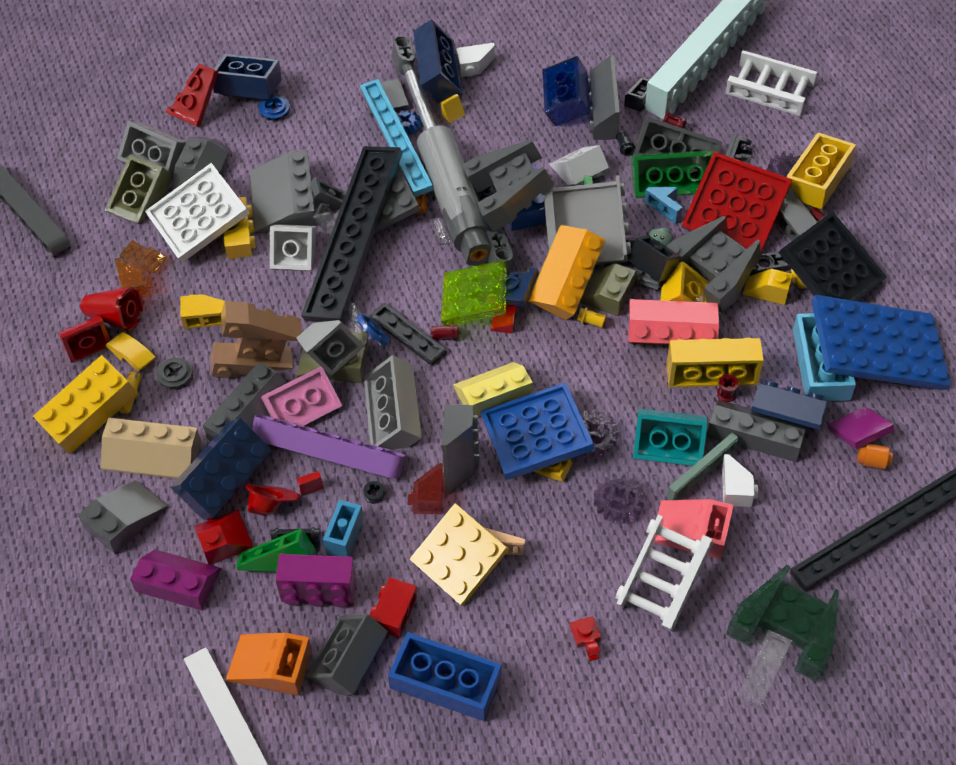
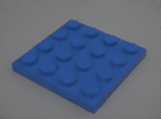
[480,382,595,480]

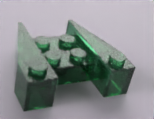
[726,565,839,682]

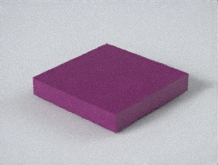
[828,406,894,449]

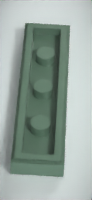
[667,432,738,500]

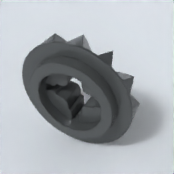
[156,358,193,389]

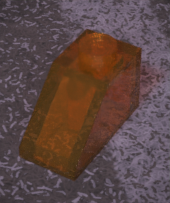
[114,258,153,299]

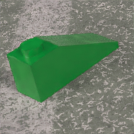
[236,528,316,572]

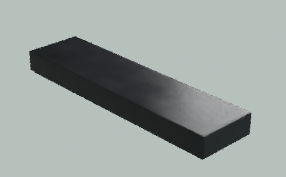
[370,303,447,366]

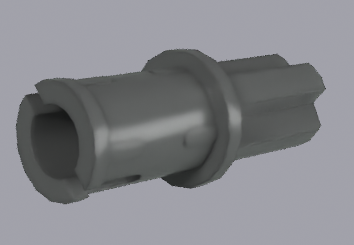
[624,265,662,290]

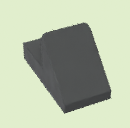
[310,177,345,214]

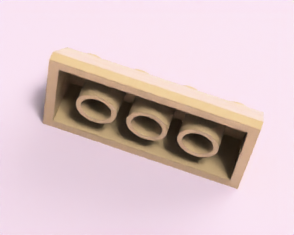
[101,418,201,479]

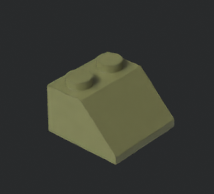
[579,264,636,316]

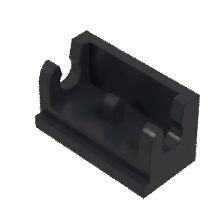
[726,134,753,163]

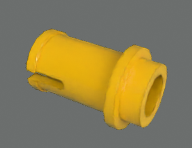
[577,307,606,328]

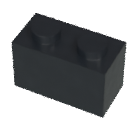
[628,235,681,282]

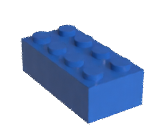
[388,632,502,721]

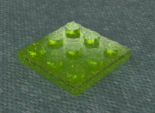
[441,260,507,326]

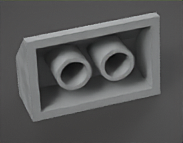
[117,121,187,173]

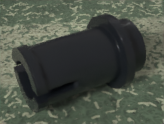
[616,131,635,156]

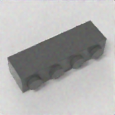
[776,188,818,241]

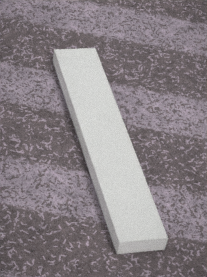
[184,648,268,765]

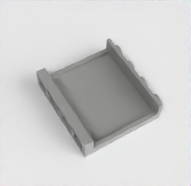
[544,176,631,265]

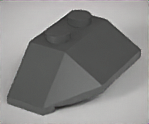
[172,137,229,191]

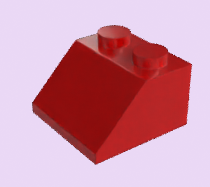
[58,315,110,363]

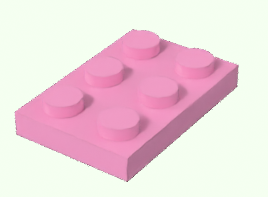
[261,366,342,426]

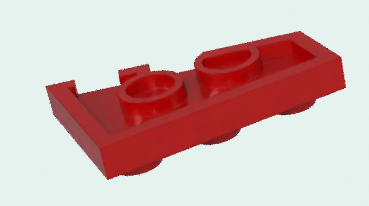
[165,64,219,127]

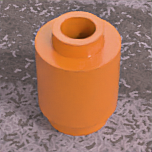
[857,444,893,470]

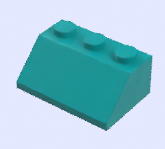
[633,408,708,466]

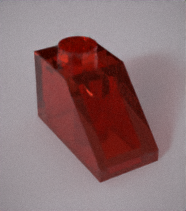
[408,463,444,515]

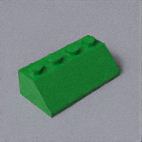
[631,151,714,197]

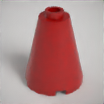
[80,287,143,330]

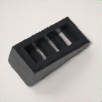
[624,77,649,112]

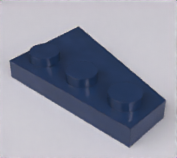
[465,267,539,306]

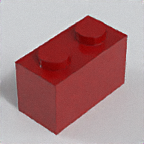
[369,577,418,638]

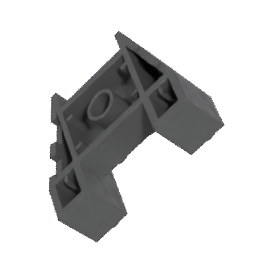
[463,140,554,232]
[666,216,761,314]

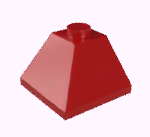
[194,509,254,565]

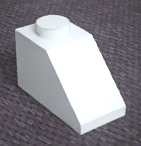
[456,43,495,77]
[722,454,758,507]

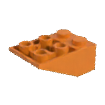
[226,632,312,696]

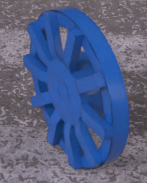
[356,313,390,347]

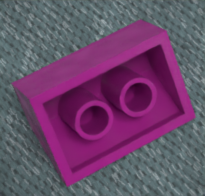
[130,549,221,610]

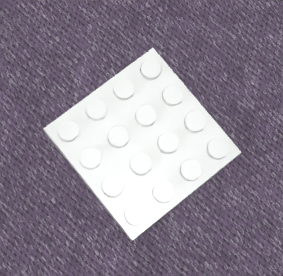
[145,163,250,263]

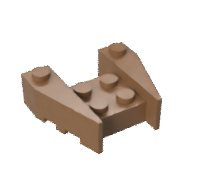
[210,301,302,378]

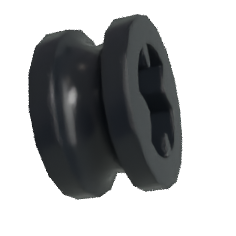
[363,481,385,504]

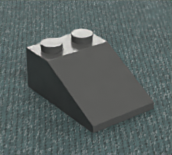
[78,480,168,554]

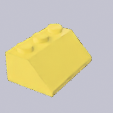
[453,362,533,417]

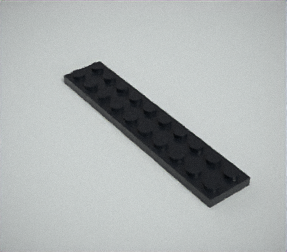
[301,146,403,323]

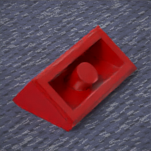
[491,304,517,334]

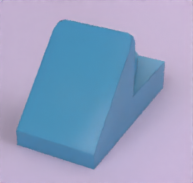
[645,187,683,224]

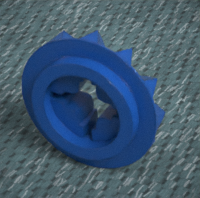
[258,95,290,121]
[396,109,421,135]

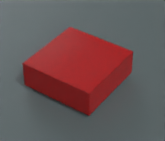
[297,471,323,496]

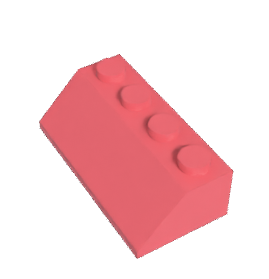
[628,299,719,345]

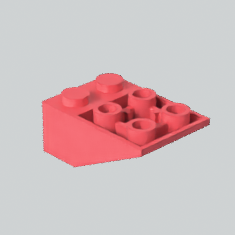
[654,499,734,559]

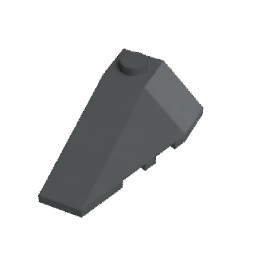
[633,116,723,155]

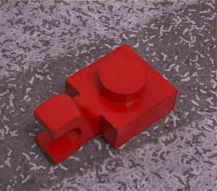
[569,616,601,661]

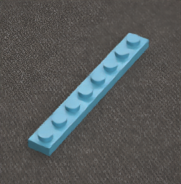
[360,79,434,197]

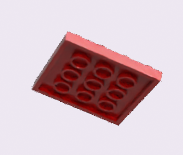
[681,151,792,253]

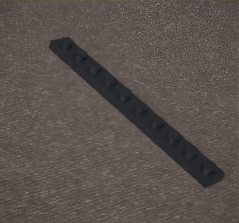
[790,468,956,591]

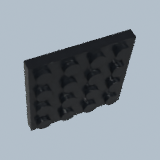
[778,211,887,301]

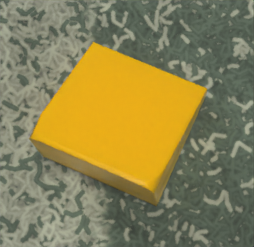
[441,94,465,123]

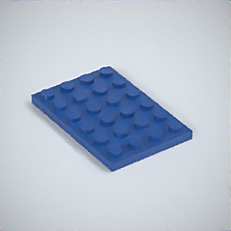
[811,295,951,390]

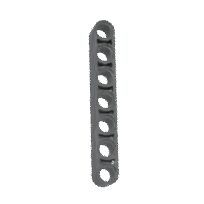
[0,164,71,257]

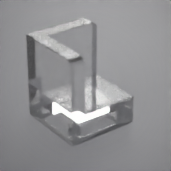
[313,203,339,234]

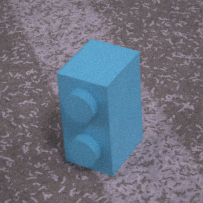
[323,500,364,557]

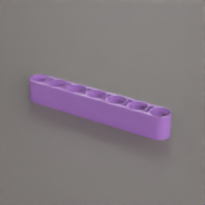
[252,415,405,479]

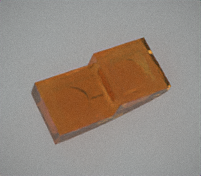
[120,240,167,273]

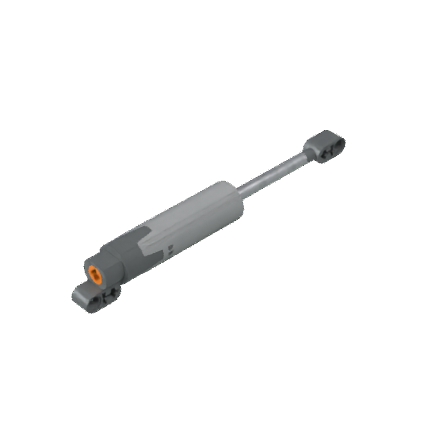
[391,36,513,275]

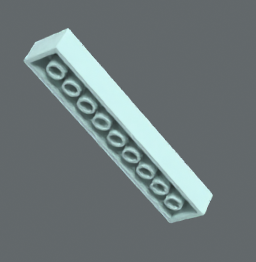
[645,0,766,119]

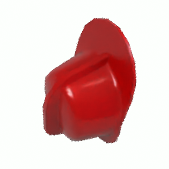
[246,484,300,516]

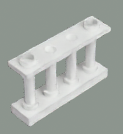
[725,51,817,116]
[615,515,713,631]

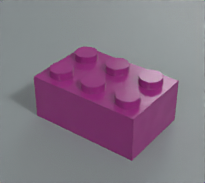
[275,554,357,607]

